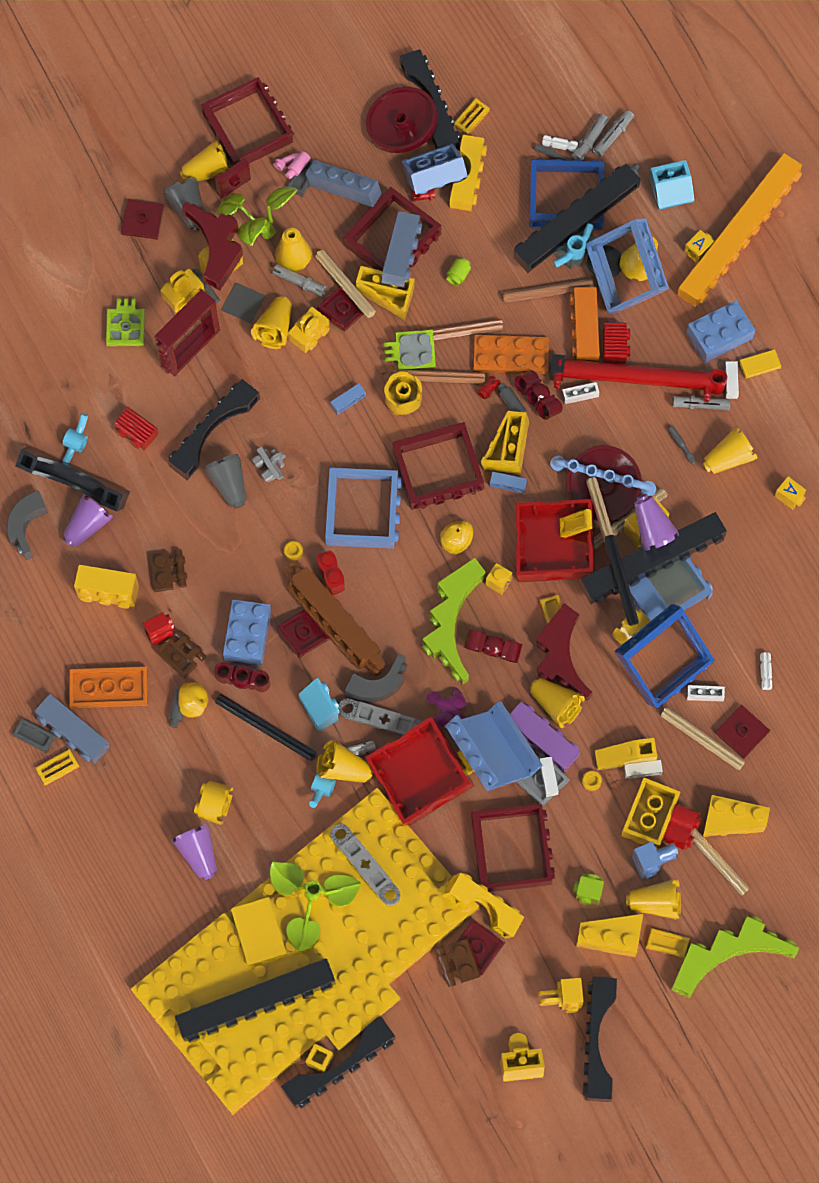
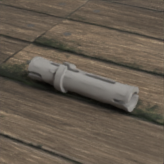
[593,110,634,157]
[572,114,609,161]
[272,264,327,297]
[673,395,730,411]

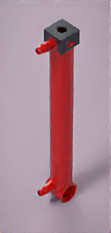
[550,354,728,402]

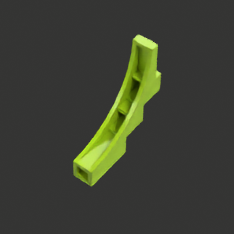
[422,558,486,685]
[671,916,799,998]

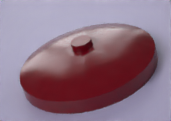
[366,87,438,153]
[566,445,642,521]

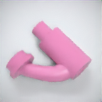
[273,151,311,179]

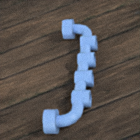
[550,456,657,496]

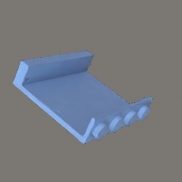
[445,702,543,791]

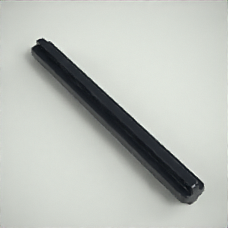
[215,694,316,761]

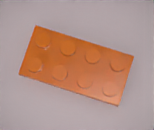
[473,335,549,375]
[70,667,148,709]

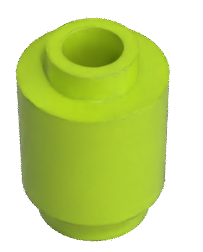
[446,258,471,286]

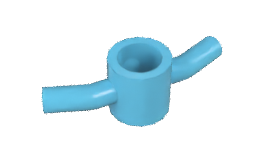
[553,224,594,268]
[62,413,89,464]
[309,774,336,808]

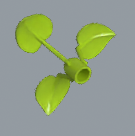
[217,187,298,246]
[270,862,361,951]

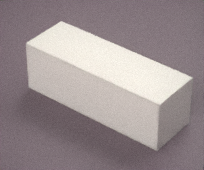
[725,362,739,399]
[562,382,599,404]
[687,685,725,702]
[539,757,559,797]
[624,760,663,779]

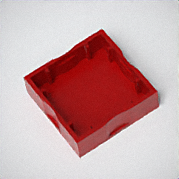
[515,499,595,582]
[365,717,475,826]

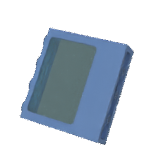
[629,547,713,620]

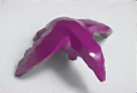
[426,688,466,728]

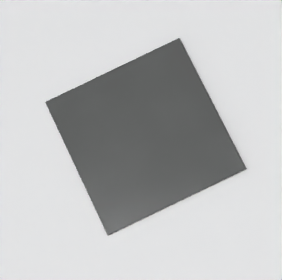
[221,283,266,323]

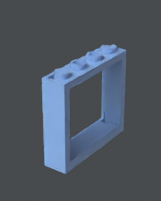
[586,219,669,314]
[325,468,401,549]

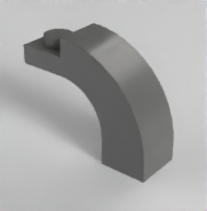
[7,490,48,560]
[345,654,408,703]

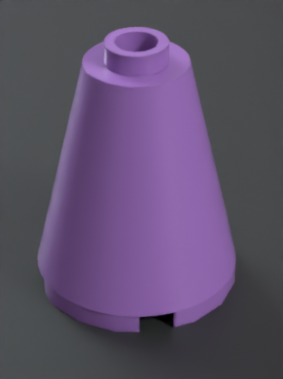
[63,493,114,547]
[634,494,679,550]
[171,823,217,881]

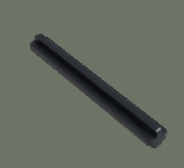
[604,535,639,626]

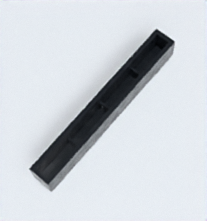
[513,164,641,273]
[580,512,727,605]
[175,958,336,1043]

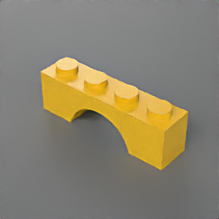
[450,135,487,211]
[442,873,524,939]

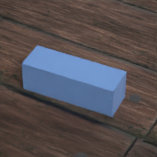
[330,383,366,415]
[490,472,527,494]

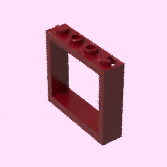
[201,77,294,166]
[343,186,442,271]
[155,289,220,377]
[392,422,484,510]
[471,804,555,892]

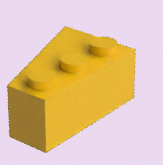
[356,266,415,321]
[481,411,529,473]
[702,795,770,838]
[576,914,643,957]

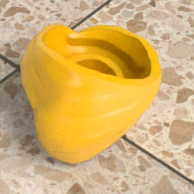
[440,520,473,554]
[178,682,208,718]

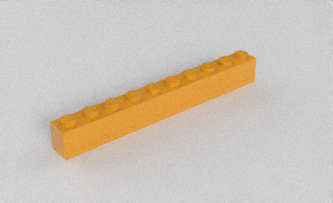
[677,153,802,307]

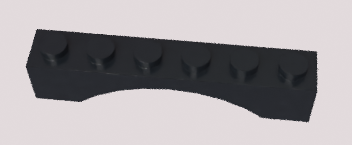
[400,49,461,149]
[168,379,260,480]
[15,446,130,512]
[583,977,617,1102]
[281,1017,395,1109]

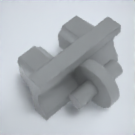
[252,446,286,482]

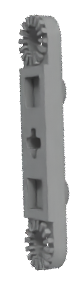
[338,698,423,736]
[331,824,400,906]

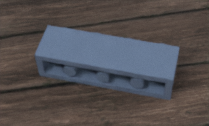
[306,160,382,207]
[382,211,423,287]
[35,694,110,764]

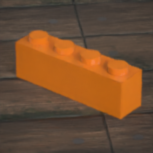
[570,287,600,362]

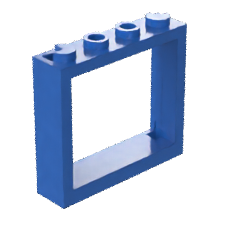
[529,158,604,230]
[614,603,715,709]

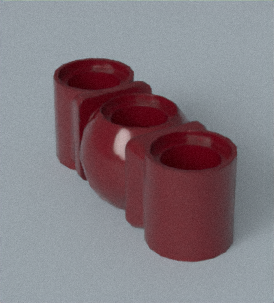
[515,370,563,420]
[464,629,523,663]
[214,662,270,692]

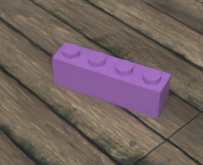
[510,702,580,773]

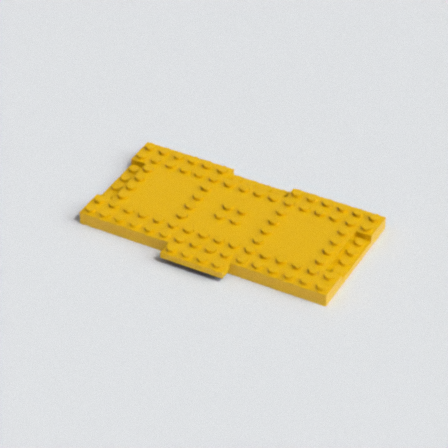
[131,788,479,1115]

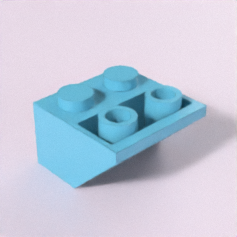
[649,160,694,210]
[299,678,340,732]

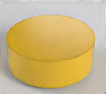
[284,541,303,561]
[582,771,602,791]

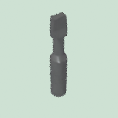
[535,144,573,161]
[193,268,220,303]
[668,426,696,464]

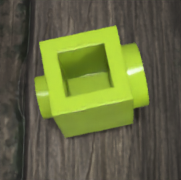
[573,874,604,905]

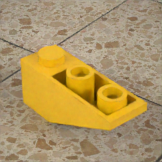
[595,738,657,770]

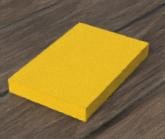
[231,897,287,967]

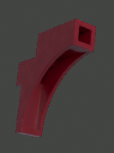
[182,202,243,291]
[536,603,592,701]

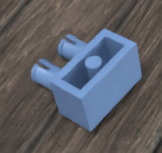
[632,841,678,879]

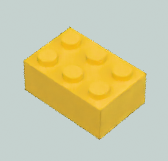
[74,565,139,609]
[621,778,681,849]

